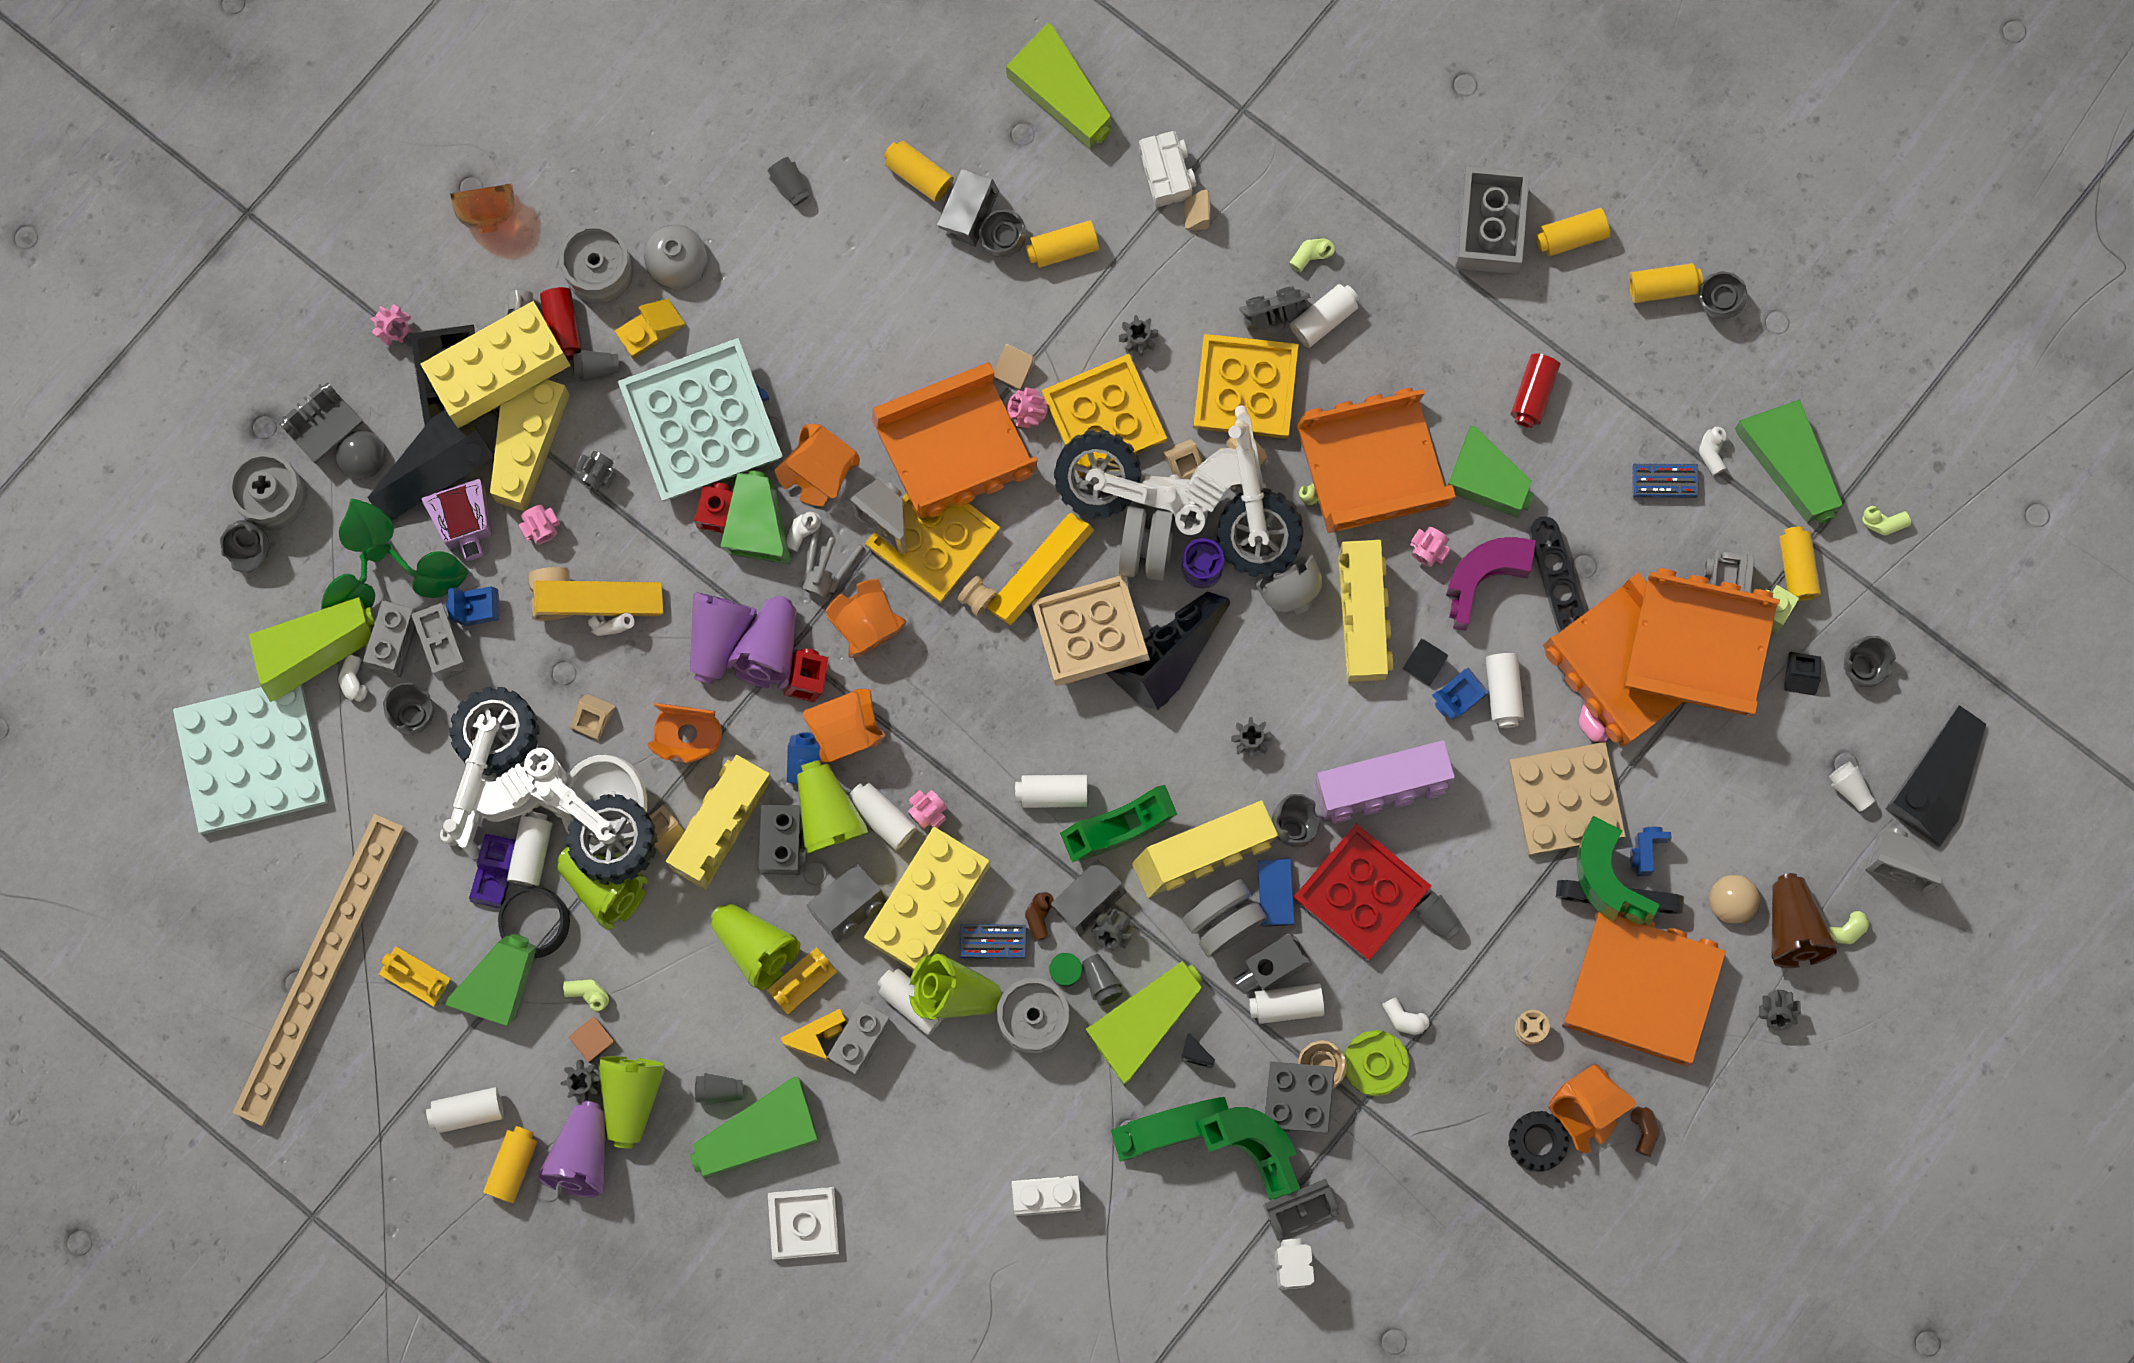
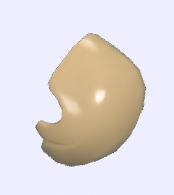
[1709,875,1761,924]
[1297,1040,1347,1089]

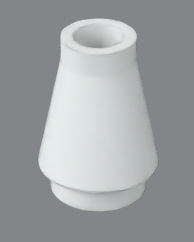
[1829,762,1875,812]

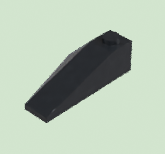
[409,324,475,426]
[367,409,494,520]
[1105,591,1231,710]
[1885,705,1986,847]

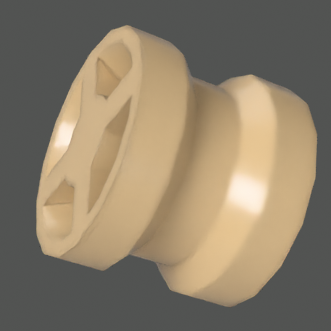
[957,576,997,616]
[1514,1010,1550,1045]

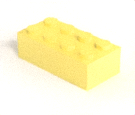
[421,301,571,429]
[864,827,990,971]

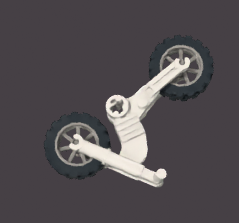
[1054,405,1304,577]
[443,687,658,885]

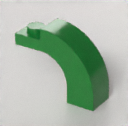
[1060,785,1178,863]
[1577,816,1660,926]
[1111,1097,1229,1162]
[1197,1107,1300,1200]

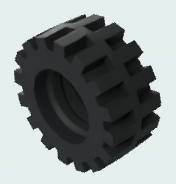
[1508,1111,1570,1172]

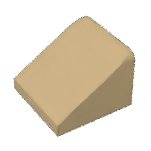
[1185,190,1210,230]
[994,344,1035,390]
[1163,439,1203,480]
[570,694,615,741]
[650,805,685,855]

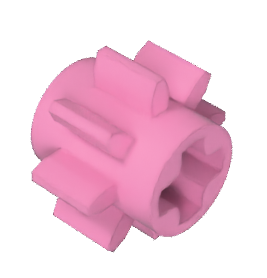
[371,304,412,346]
[1008,387,1048,429]
[518,505,560,545]
[1410,527,1451,567]
[907,790,948,830]

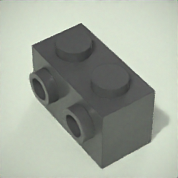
[758,805,807,875]
[807,863,887,943]

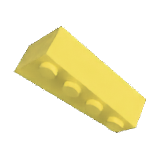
[490,379,570,512]
[1338,540,1393,682]
[665,755,772,890]
[1132,800,1278,898]

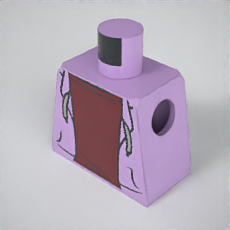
[422,479,492,561]

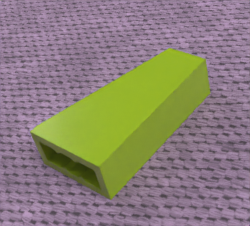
[1006,22,1111,149]
[248,597,376,702]
[1086,961,1203,1086]

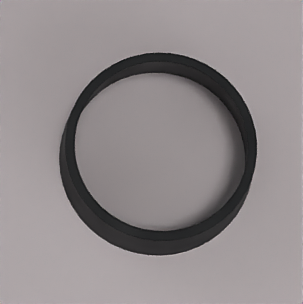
[498,887,570,958]

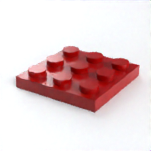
[1293,823,1432,962]

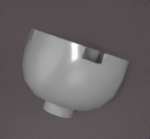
[644,224,708,290]
[1256,555,1322,615]

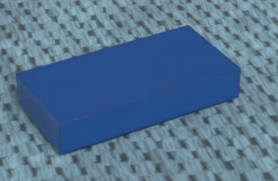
[1258,859,1294,927]

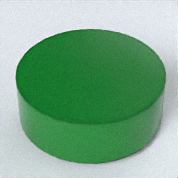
[1049,953,1082,987]

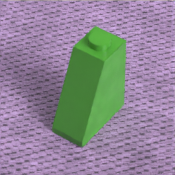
[1447,425,1534,518]
[721,471,791,565]
[445,934,537,1026]

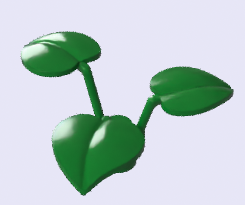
[321,498,468,610]

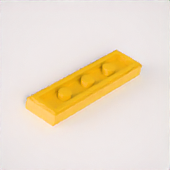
[986,513,1094,626]
[533,580,663,616]

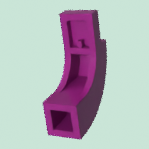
[1446,537,1536,631]

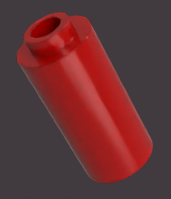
[540,287,581,361]
[1510,353,1561,428]

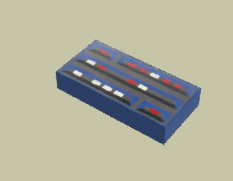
[1632,464,1698,498]
[960,924,1026,959]

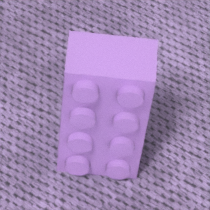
[1314,740,1455,824]

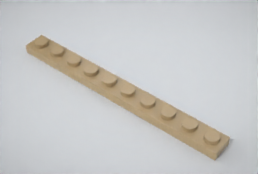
[232,814,405,1127]

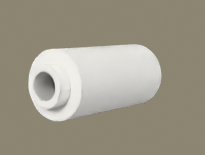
[1289,284,1359,348]
[1486,653,1524,728]
[1015,775,1087,808]
[848,783,918,850]
[507,812,553,888]
[877,968,943,1036]
[1249,983,1324,1024]
[426,1087,504,1133]

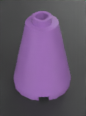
[690,592,757,684]
[727,596,797,689]
[538,1101,606,1197]

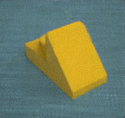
[615,299,686,359]
[780,1009,847,1062]

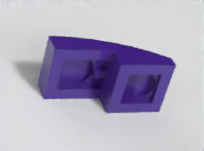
[469,834,516,908]

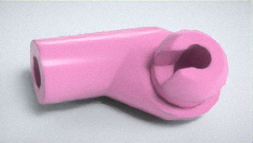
[1579,700,1609,743]

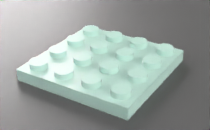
[618,338,783,502]
[173,684,328,835]

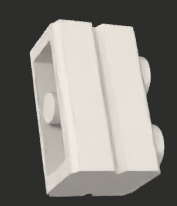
[1139,131,1196,208]
[1012,1176,1081,1217]
[1275,1238,1314,1290]

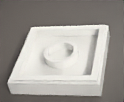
[768,1187,839,1260]

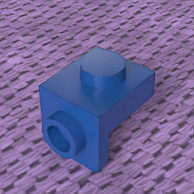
[446,586,499,626]
[1432,668,1489,720]
[787,732,821,783]
[1630,827,1672,876]

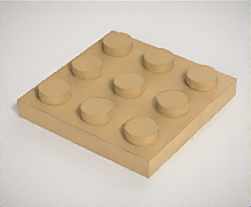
[1031,576,1149,686]
[1509,742,1626,856]

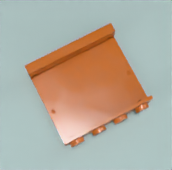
[872,362,1038,519]
[1297,388,1456,533]
[1623,568,1780,717]
[1542,572,1683,748]
[1561,911,1726,1067]

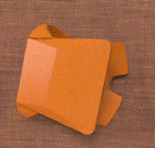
[774,424,860,507]
[825,579,907,658]
[803,689,885,763]
[647,703,722,763]
[1548,1064,1636,1153]

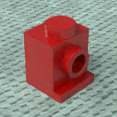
[694,482,733,534]
[783,649,829,702]

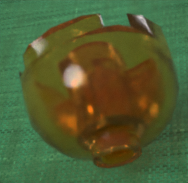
[450,183,515,234]

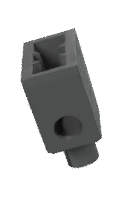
[1234,933,1312,994]

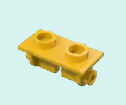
[379,946,451,1007]
[767,947,838,1014]

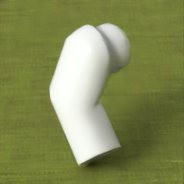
[588,613,634,636]

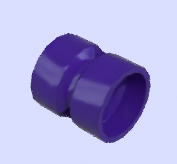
[1181,538,1224,589]

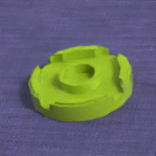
[1345,1030,1409,1097]

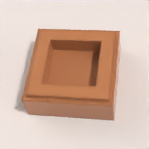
[568,1016,615,1063]

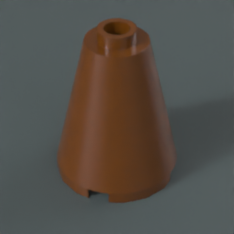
[1771,873,1837,968]

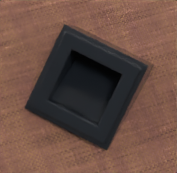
[1403,638,1449,686]
[1784,651,1821,695]
[1181,1033,1215,1068]

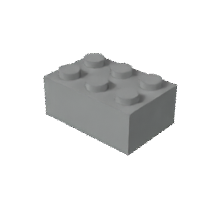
[1455,166,1530,274]

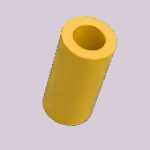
[884,140,954,202]
[1536,208,1610,257]
[1025,220,1099,268]
[1628,263,1703,303]
[1779,526,1821,601]
[483,1126,538,1204]

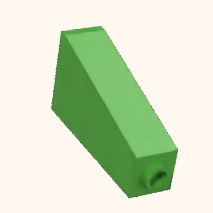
[1735,400,1843,524]
[690,1076,819,1178]

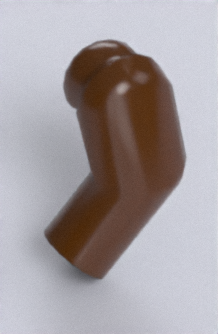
[1025,892,1054,942]
[1630,1106,1660,1157]

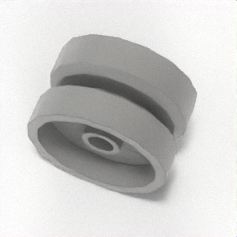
[559,224,633,303]
[227,451,307,531]
[1118,505,1174,582]
[1182,879,1267,958]
[997,978,1070,1054]

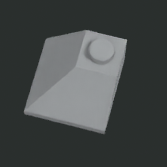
[850,479,907,555]
[1865,827,1943,893]

